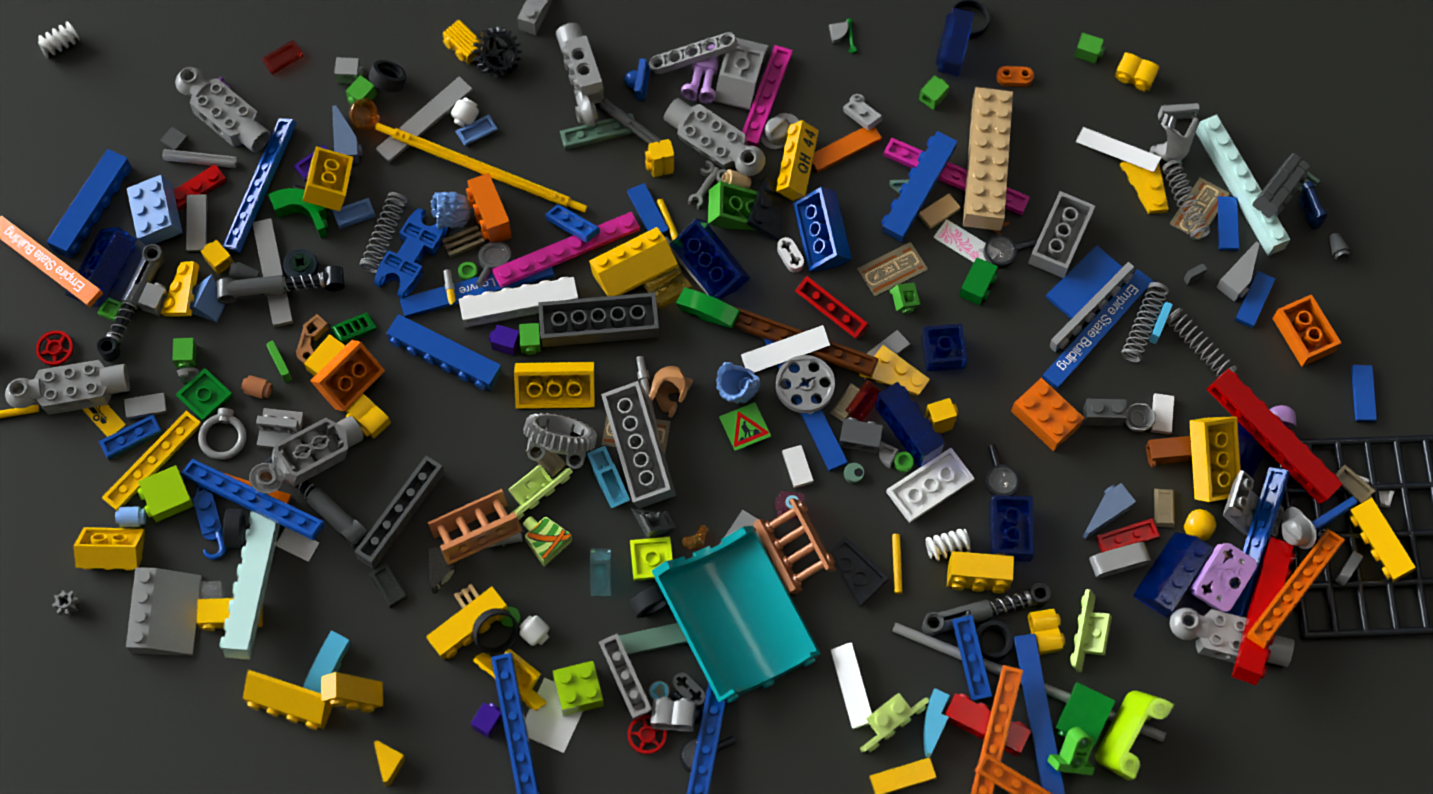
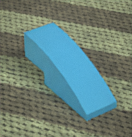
[586,446,630,508]
[303,630,351,694]
[923,688,949,758]

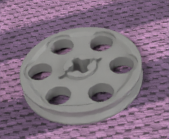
[776,355,835,413]

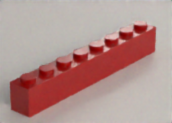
[1206,368,1342,504]
[1232,537,1295,685]

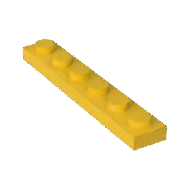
[102,410,202,511]

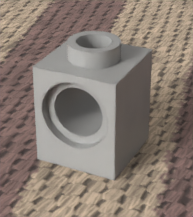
[334,57,364,84]
[138,282,168,316]

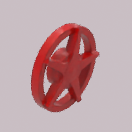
[36,331,74,366]
[627,715,667,754]

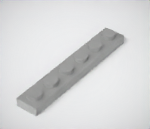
[1050,262,1134,352]

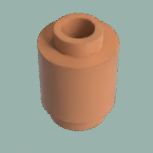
[241,375,273,399]

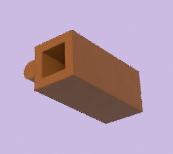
[1146,436,1192,468]

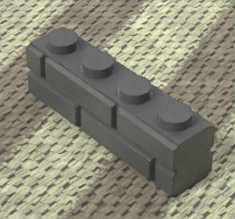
[1252,153,1310,218]

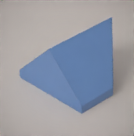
[190,274,225,323]

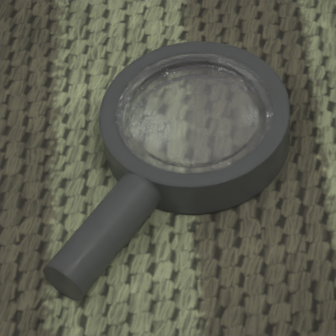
[475,242,512,288]

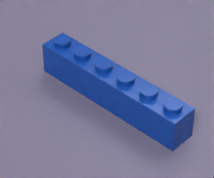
[881,131,958,242]
[47,149,131,259]
[387,314,502,392]

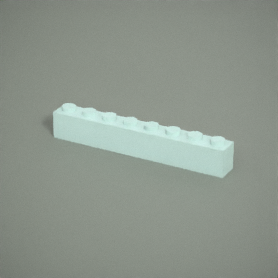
[1196,115,1290,256]
[220,511,280,660]

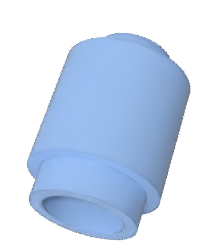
[115,507,146,527]

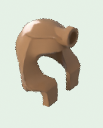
[649,366,693,418]

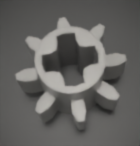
[52,590,80,616]

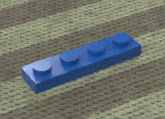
[952,615,992,701]

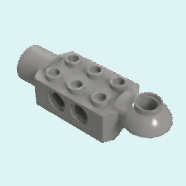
[556,23,604,127]
[175,67,271,152]
[664,98,765,176]
[5,360,130,415]
[249,416,363,494]
[1170,608,1294,667]

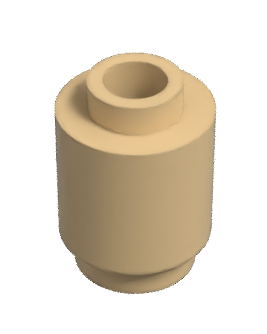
[721,170,751,189]

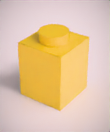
[201,240,233,275]

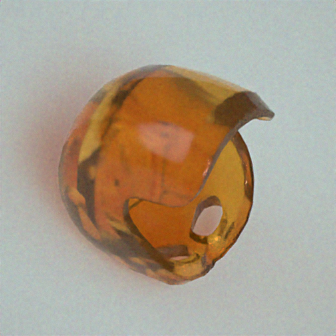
[349,98,380,130]

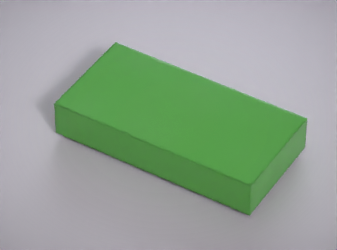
[267,340,292,383]

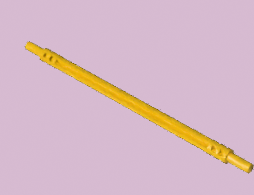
[375,123,588,213]

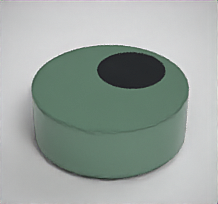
[844,463,864,484]

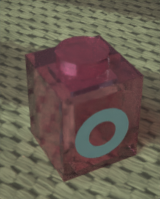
[774,491,805,519]

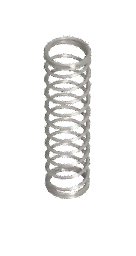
[1162,160,1211,240]
[359,192,408,273]
[1121,282,1169,362]
[1166,308,1237,377]

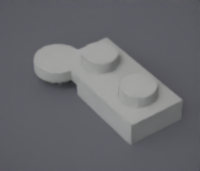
[843,94,882,131]

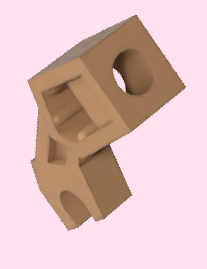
[296,314,329,366]

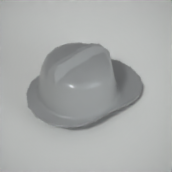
[761,113,799,149]
[1281,507,1317,549]

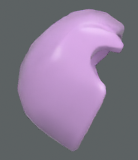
[1269,405,1296,428]

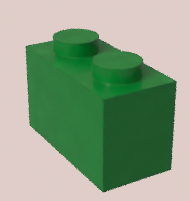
[959,257,999,306]

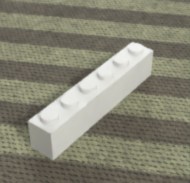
[459,277,578,328]

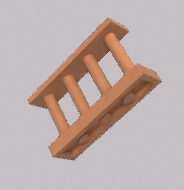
[428,489,522,565]
[753,498,836,594]

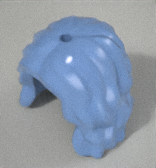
[431,192,470,229]
[716,362,760,404]

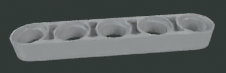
[649,32,738,74]

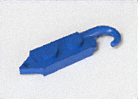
[192,485,227,560]

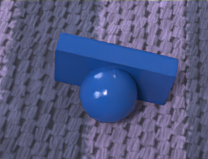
[624,59,651,101]

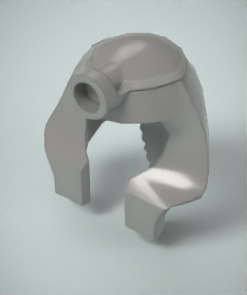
[1149,114,1199,162]

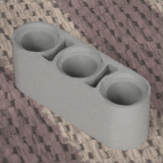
[1089,542,1151,578]

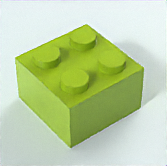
[553,661,603,716]

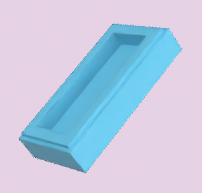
[1149,302,1173,344]

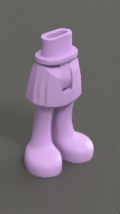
[681,45,719,103]

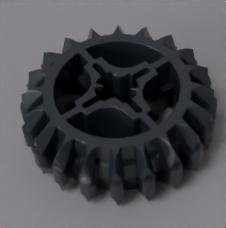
[472,26,522,77]

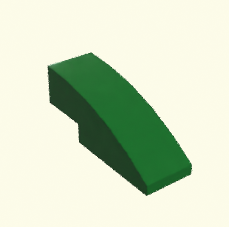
[676,287,741,328]

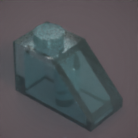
[590,549,611,596]

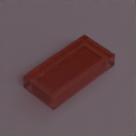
[261,40,304,75]
[845,381,883,422]

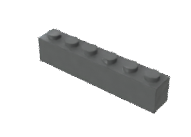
[355,456,445,569]

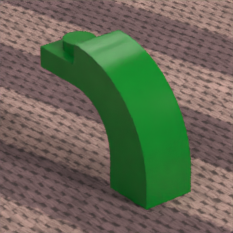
[268,188,329,238]

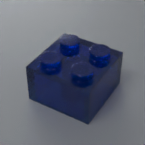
[921,324,968,372]

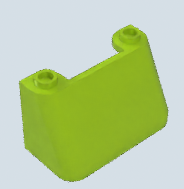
[1095,691,1174,781]

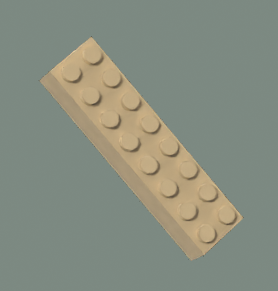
[963,87,1013,231]

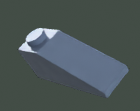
[332,106,363,164]
[1083,483,1136,539]

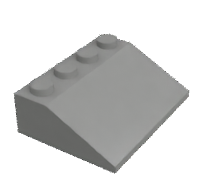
[126,567,202,655]

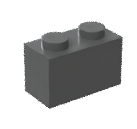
[1083,399,1127,426]
[839,418,883,454]

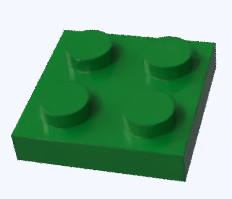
[175,368,233,423]

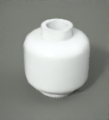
[451,98,479,127]
[519,615,549,646]

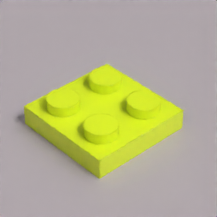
[630,537,673,581]

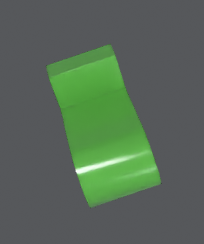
[1047,727,1095,775]

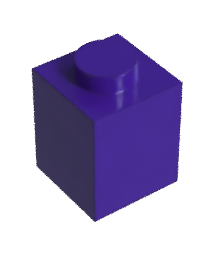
[489,325,520,356]
[470,702,503,739]

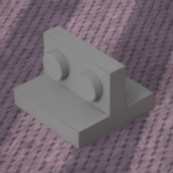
[256,408,304,449]

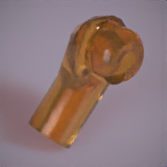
[682,525,709,549]

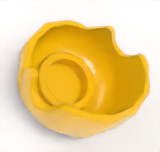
[1184,509,1217,542]

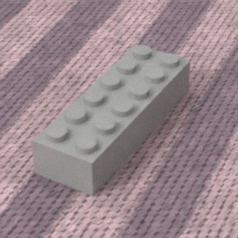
[601,381,676,509]

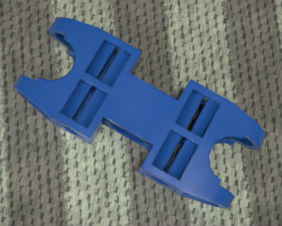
[374,208,448,298]

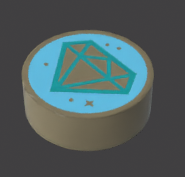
[649,681,670,700]

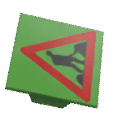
[719,402,771,451]

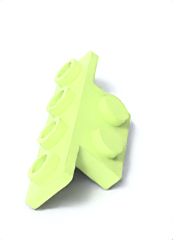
[508,465,573,520]
[1071,589,1112,672]
[860,693,930,752]

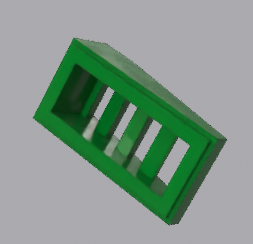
[331,312,377,346]

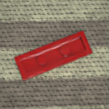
[1096,518,1160,552]

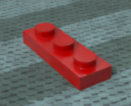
[174,164,227,211]

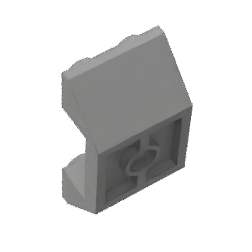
[714,38,769,110]
[1223,471,1284,538]

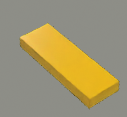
[870,757,936,794]

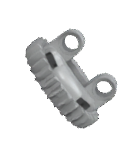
[523,413,597,469]

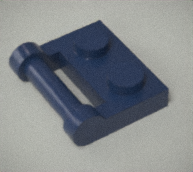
[1298,181,1328,230]

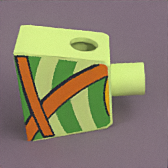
[523,516,572,567]

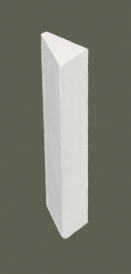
[831,643,872,729]

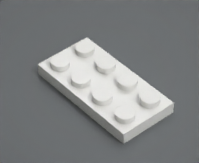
[886,448,975,523]

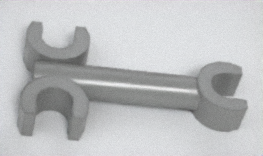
[688,161,728,209]

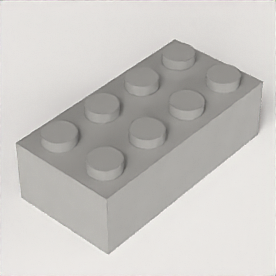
[1028,191,1095,278]

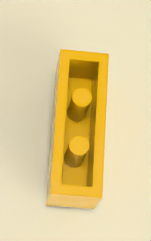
[197,598,263,631]
[321,672,383,713]

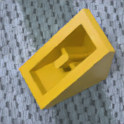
[374,741,406,786]

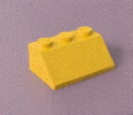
[74,527,145,570]

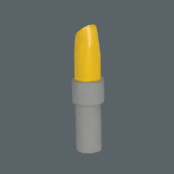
[443,269,456,305]

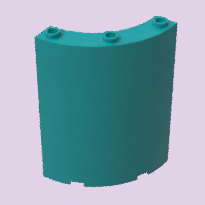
[652,525,821,703]

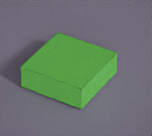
[97,297,123,322]

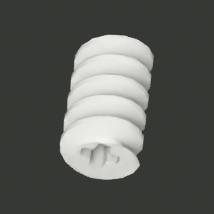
[38,21,80,59]
[926,529,970,561]

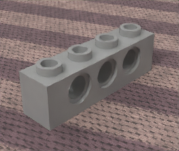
[599,633,652,720]

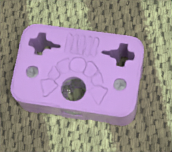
[1191,543,1257,612]

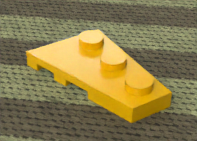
[1120,162,1169,214]
[160,261,199,317]
[859,345,930,396]

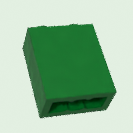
[1055,682,1115,746]

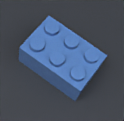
[127,175,183,245]

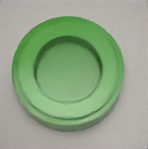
[458,262,478,281]
[894,452,914,473]
[500,607,521,628]

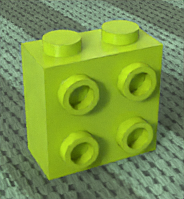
[137,465,194,522]

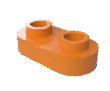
[996,66,1034,87]

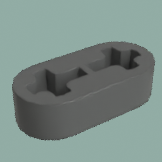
[1334,550,1363,587]
[673,673,706,707]

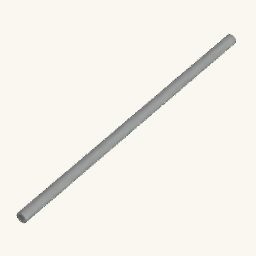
[892,623,1166,742]

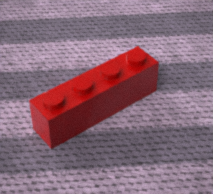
[795,276,870,340]
[945,693,1031,757]

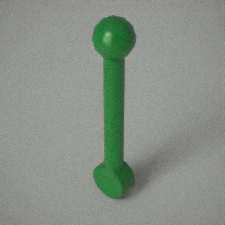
[846,19,857,54]

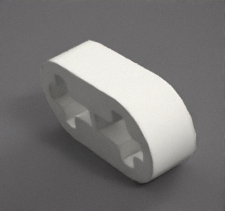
[777,237,804,272]

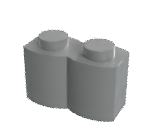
[650,697,696,732]

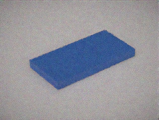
[1046,246,1123,319]

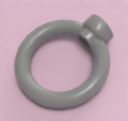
[198,408,246,460]

